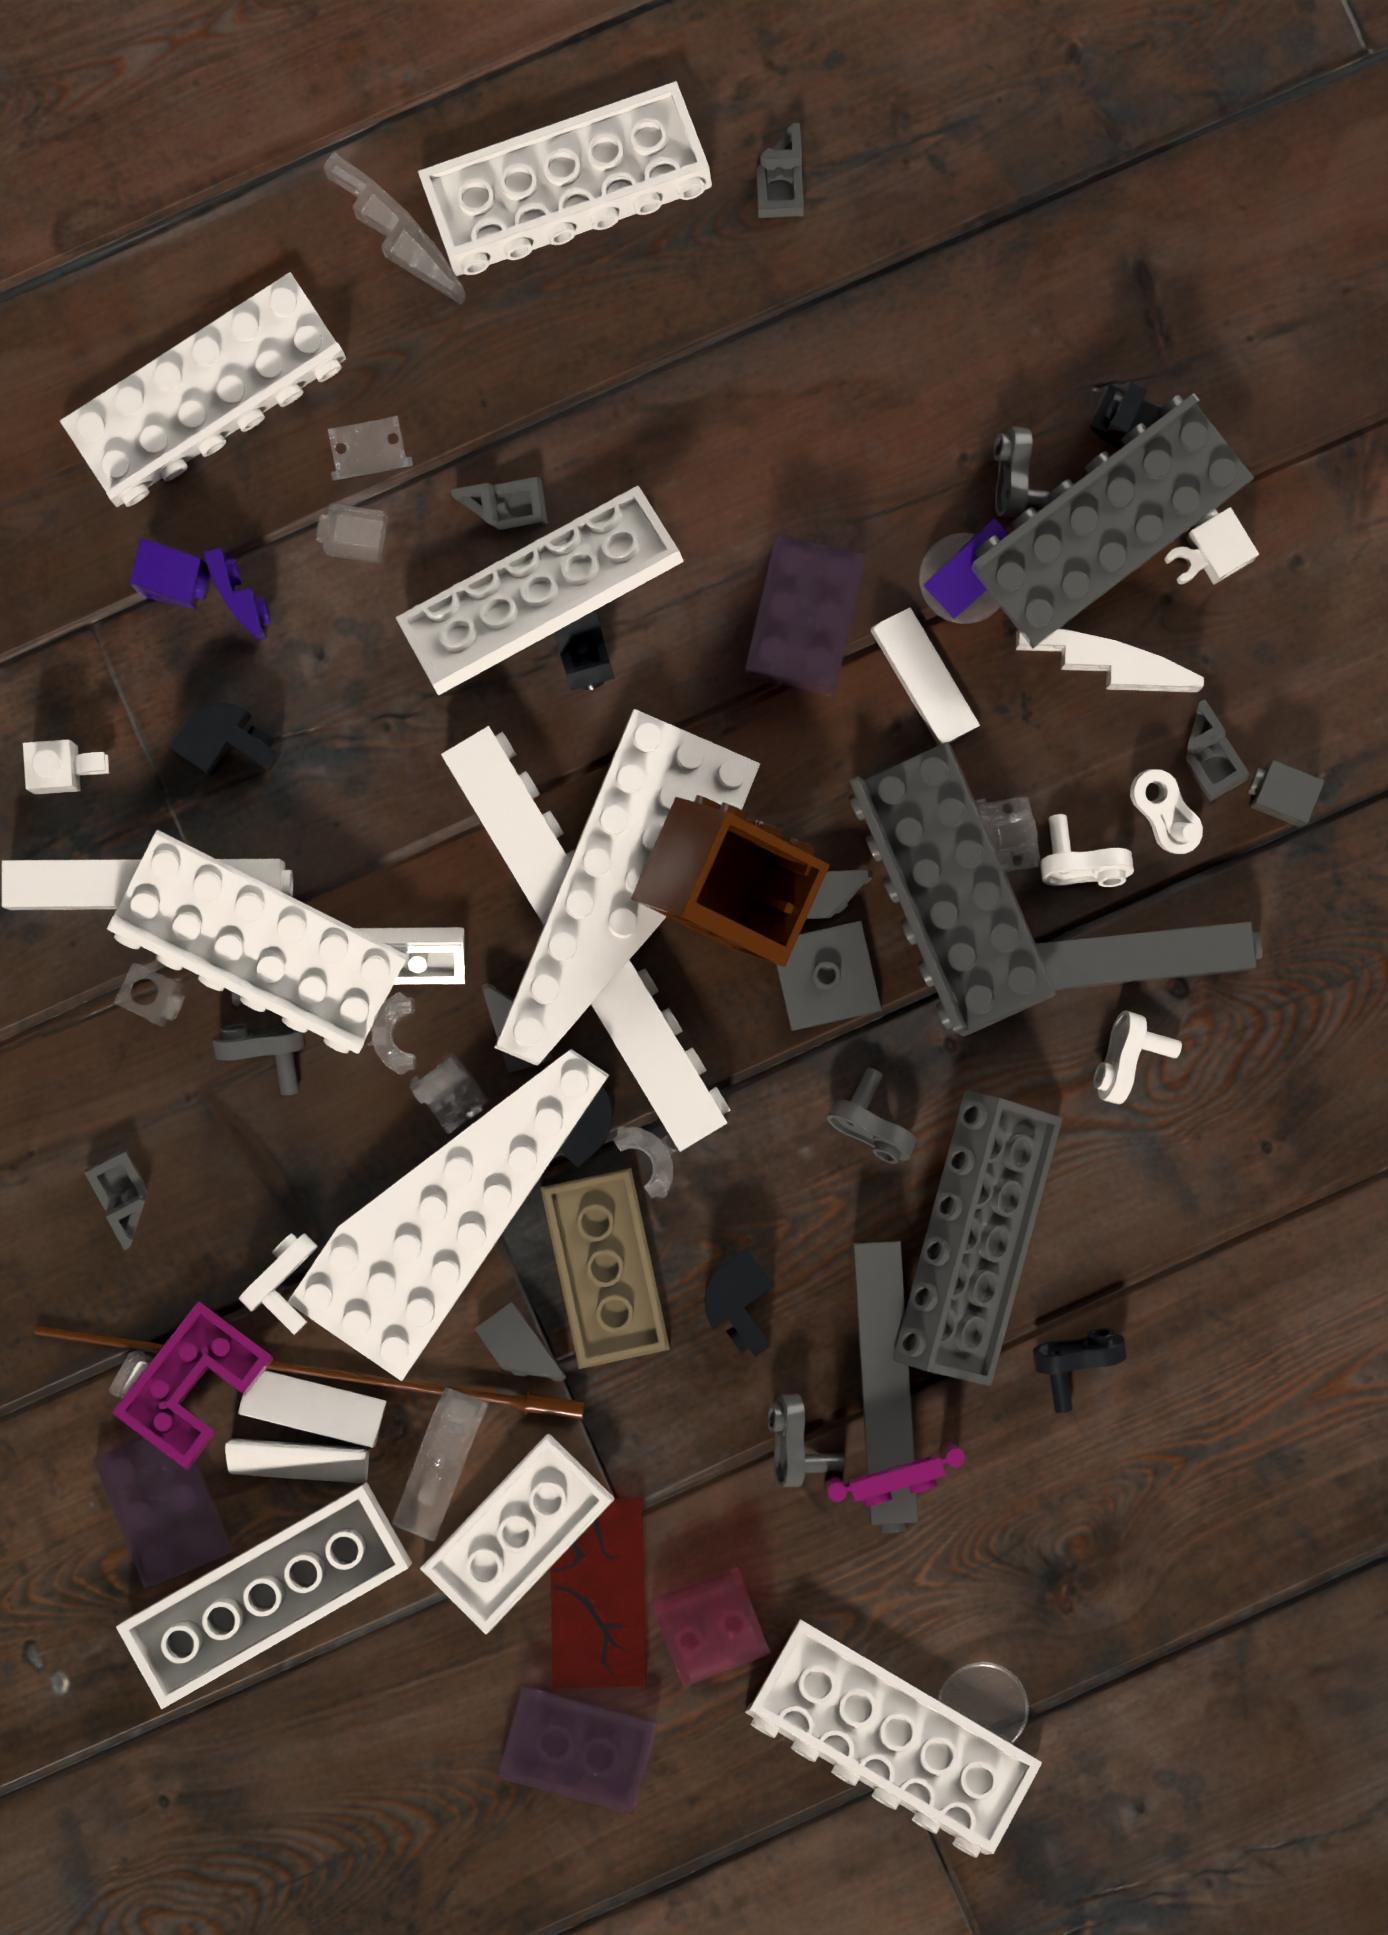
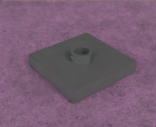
[776,921,882,1031]

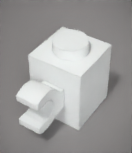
[1164,507,1259,584]
[23,740,109,794]

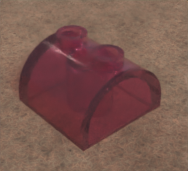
[652,1565,772,1687]

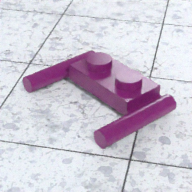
[824,1442,965,1507]

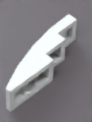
[1016,629,1204,692]

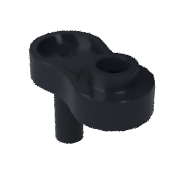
[1033,1328,1127,1413]

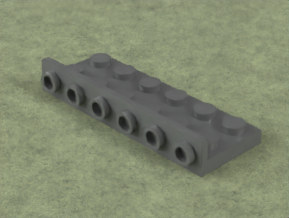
[971,393,1254,648]
[849,742,1057,1037]
[893,1090,1063,1386]

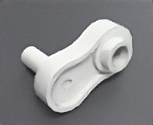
[1130,769,1203,854]
[1040,814,1134,887]
[1093,1011,1182,1105]
[239,1233,318,1335]

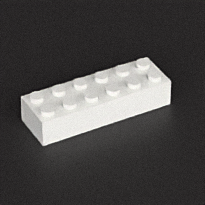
[116,1482,412,1709]

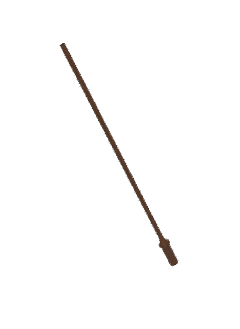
[34,1326,585,1420]

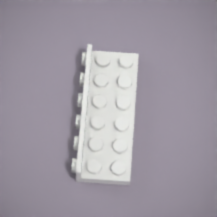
[418,81,712,276]
[60,272,346,507]
[395,486,684,695]
[107,830,408,1054]
[745,1619,1042,1858]

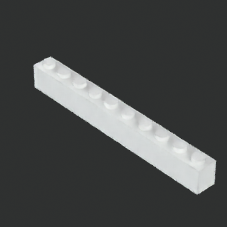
[441,726,731,1152]

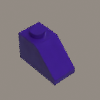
[130,538,211,610]

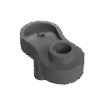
[993,426,1051,518]
[212,1024,306,1095]
[827,1068,917,1164]
[767,1394,845,1488]

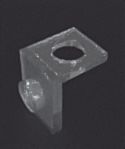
[114,962,185,1027]

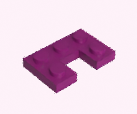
[112,1301,274,1471]

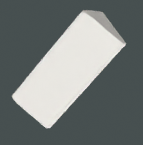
[871,608,980,746]
[354,927,465,984]
[238,1370,387,1448]
[225,1438,369,1483]

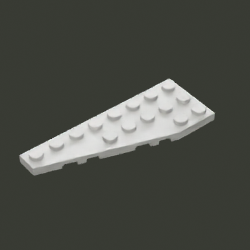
[494,709,760,1066]
[288,1049,609,1381]

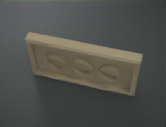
[540,1168,670,1369]

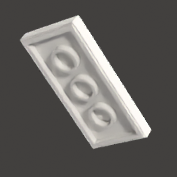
[420,1434,615,1634]

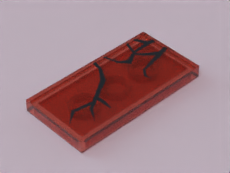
[550,1498,646,1688]

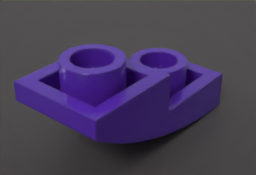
[923,518,1009,619]
[203,548,271,640]

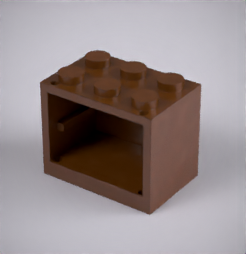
[631,795,830,967]

